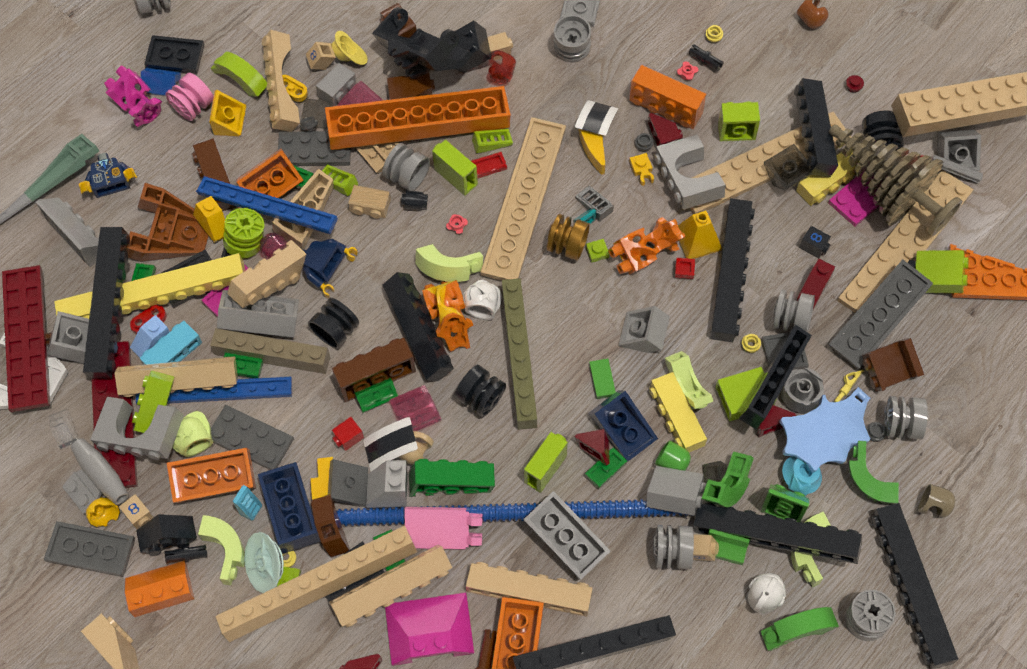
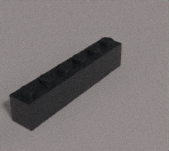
[794,78,838,177]
[382,272,454,381]
[739,325,812,430]

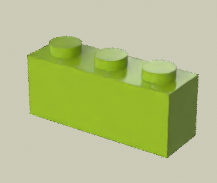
[132,370,175,433]

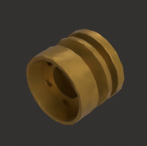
[547,214,590,261]

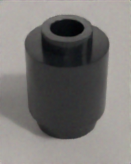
[401,190,428,210]

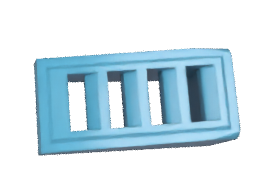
[233,485,262,521]

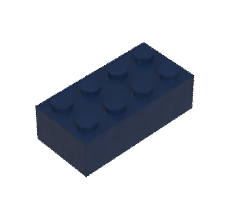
[258,462,321,554]

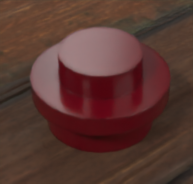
[846,75,864,93]

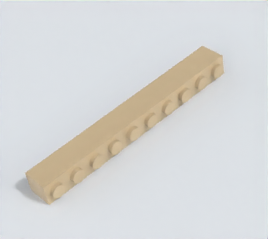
[216,526,417,642]

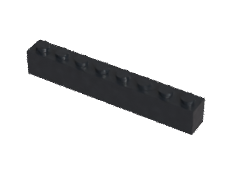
[710,198,755,343]
[83,227,130,378]
[693,502,862,564]
[872,503,959,669]
[508,615,676,669]

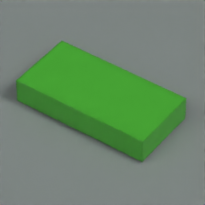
[589,359,616,399]

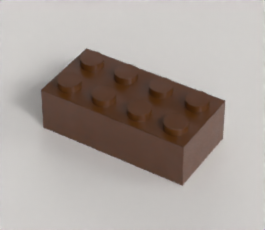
[332,337,416,403]

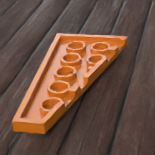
[948,244,1027,300]

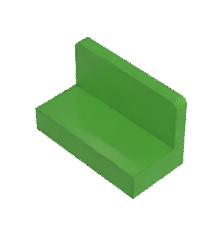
[708,529,750,566]

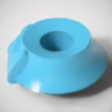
[782,456,822,496]

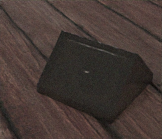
[764,144,811,191]

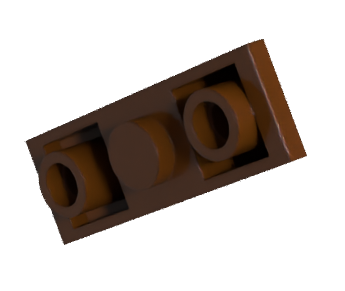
[311,494,350,557]

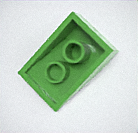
[760,484,809,522]

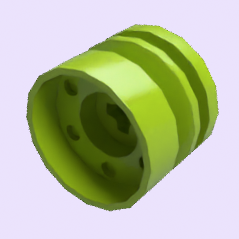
[223,208,265,258]

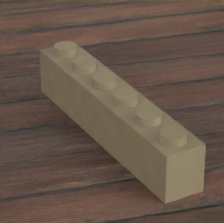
[210,328,330,374]

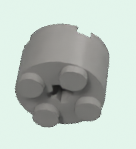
[781,368,824,414]

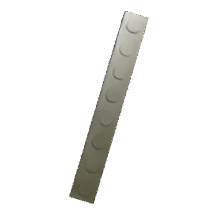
[502,278,537,430]

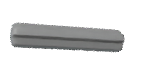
[931,155,983,183]

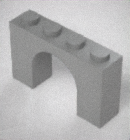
[654,135,725,210]
[90,397,184,460]

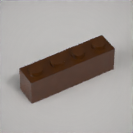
[192,138,237,212]

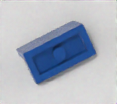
[140,68,181,95]

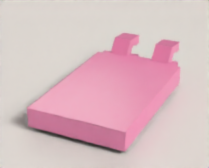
[405,507,482,549]

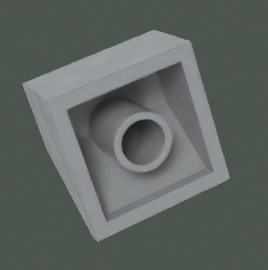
[938,130,981,173]
[619,306,670,353]
[46,311,89,364]
[366,460,408,508]

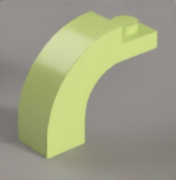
[415,244,483,282]
[665,351,713,409]
[791,512,831,587]
[198,515,245,586]

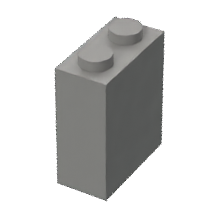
[647,466,706,516]

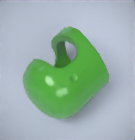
[655,440,691,471]

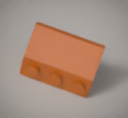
[236,149,303,198]
[125,561,195,617]

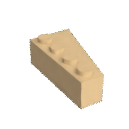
[272,169,334,249]

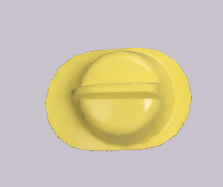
[331,31,368,65]

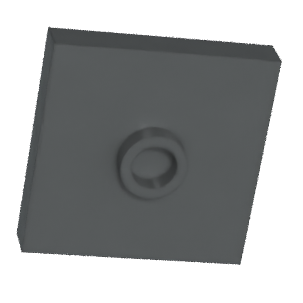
[328,459,368,507]

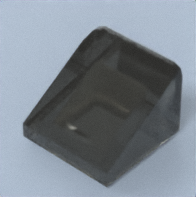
[703,461,727,484]

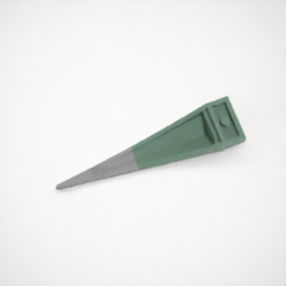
[0,134,99,224]

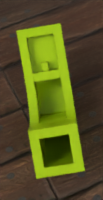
[211,51,267,97]

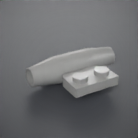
[62,438,129,514]

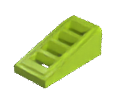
[472,129,513,153]
[322,164,358,196]

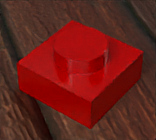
[675,258,695,279]

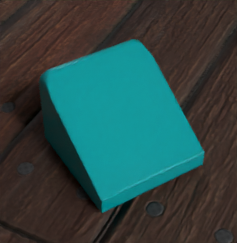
[573,209,596,224]

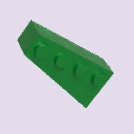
[408,459,495,497]

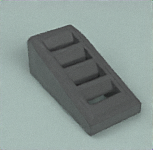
[575,186,614,222]

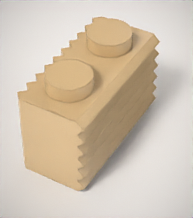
[348,185,391,219]

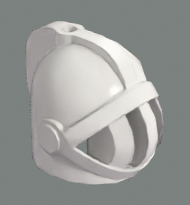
[463,280,502,320]
[747,573,786,614]

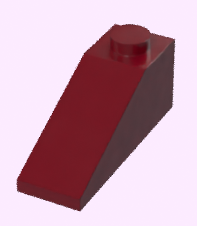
[796,258,836,310]

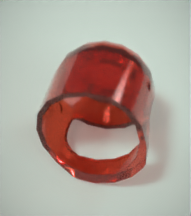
[488,50,516,84]

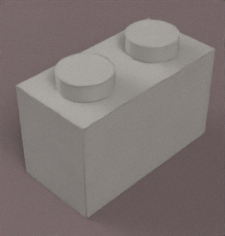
[316,63,357,106]

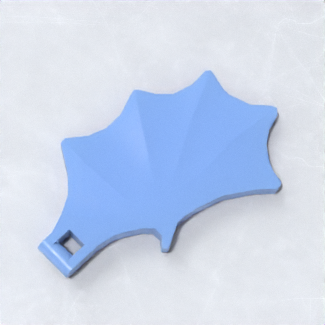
[779,387,871,473]

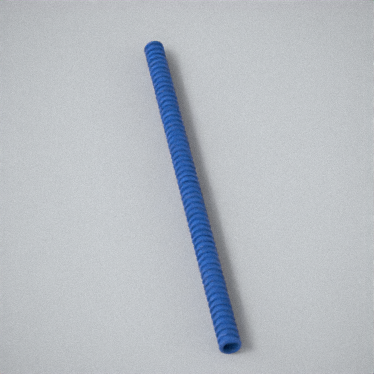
[337,499,693,527]

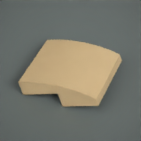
[355,142,399,174]

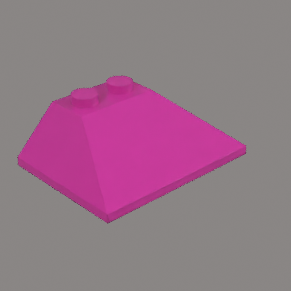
[385,593,474,666]

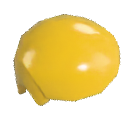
[86,497,120,527]

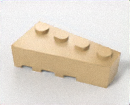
[227,240,307,308]

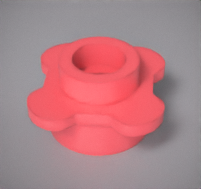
[677,61,698,80]
[446,214,468,234]

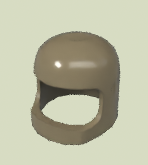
[917,484,955,518]

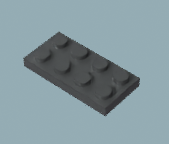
[278,131,351,166]
[211,404,294,470]
[44,521,135,577]

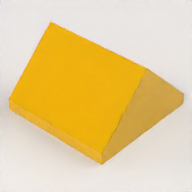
[209,90,246,137]

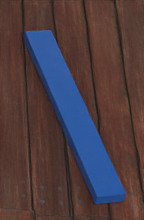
[196,176,338,234]
[136,376,292,404]

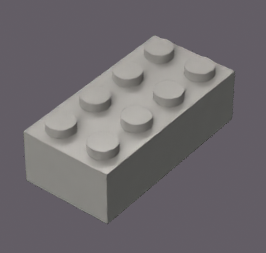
[524,491,610,580]

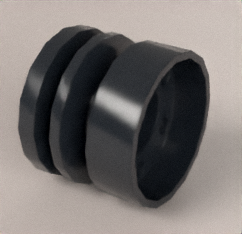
[862,110,904,151]
[308,297,360,349]
[455,364,506,417]

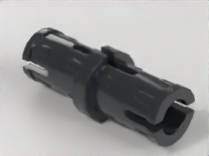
[689,44,724,71]
[164,544,207,564]

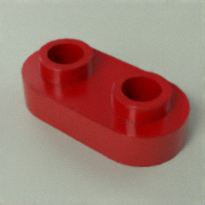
[130,305,167,335]

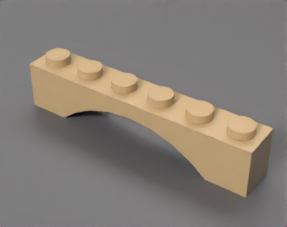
[262,30,300,132]

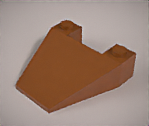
[126,183,209,262]

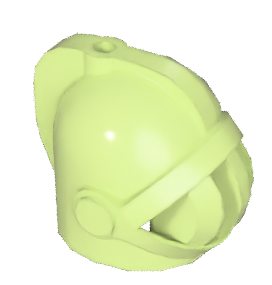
[172,411,213,457]

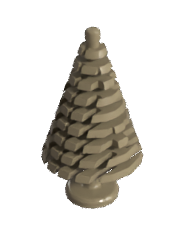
[829,124,963,236]

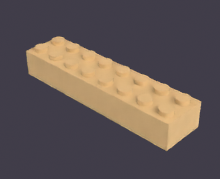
[891,72,1027,137]

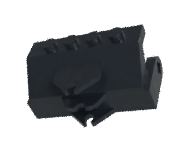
[372,7,473,79]

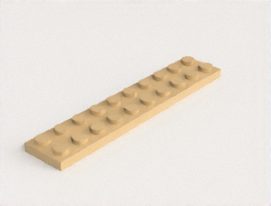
[690,112,852,214]
[481,117,566,281]
[837,170,974,313]

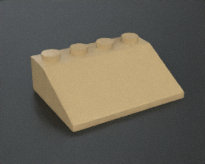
[81,613,139,669]

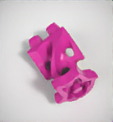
[104,66,162,127]

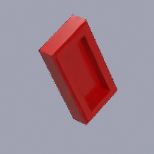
[471,152,507,179]

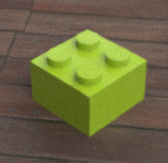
[718,101,760,141]

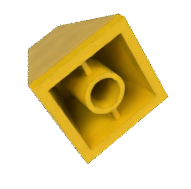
[678,211,722,259]

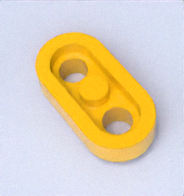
[282,75,308,102]

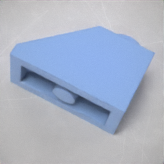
[130,315,170,358]

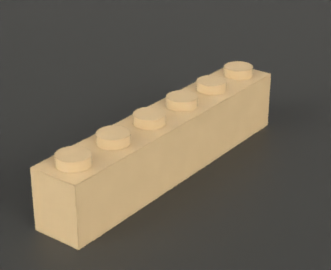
[115,357,238,397]
[329,544,452,627]
[466,562,592,617]

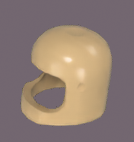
[399,431,434,465]

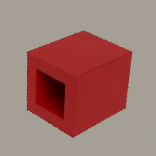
[332,417,364,451]

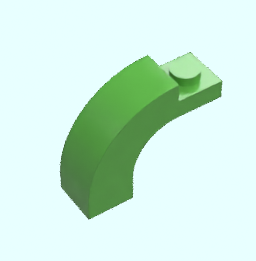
[848,441,899,504]
[702,451,754,507]
[761,607,839,651]

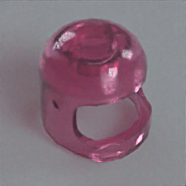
[259,232,288,260]

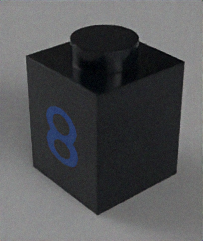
[799,226,831,258]

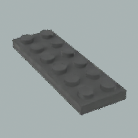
[828,259,933,370]

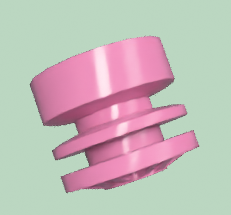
[165,73,214,121]

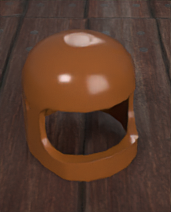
[797,0,829,29]

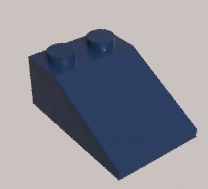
[588,390,658,462]

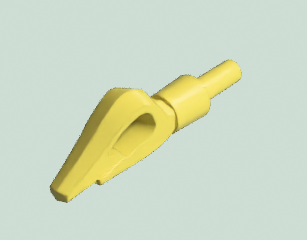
[834,370,864,402]

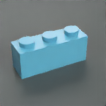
[140,320,202,365]

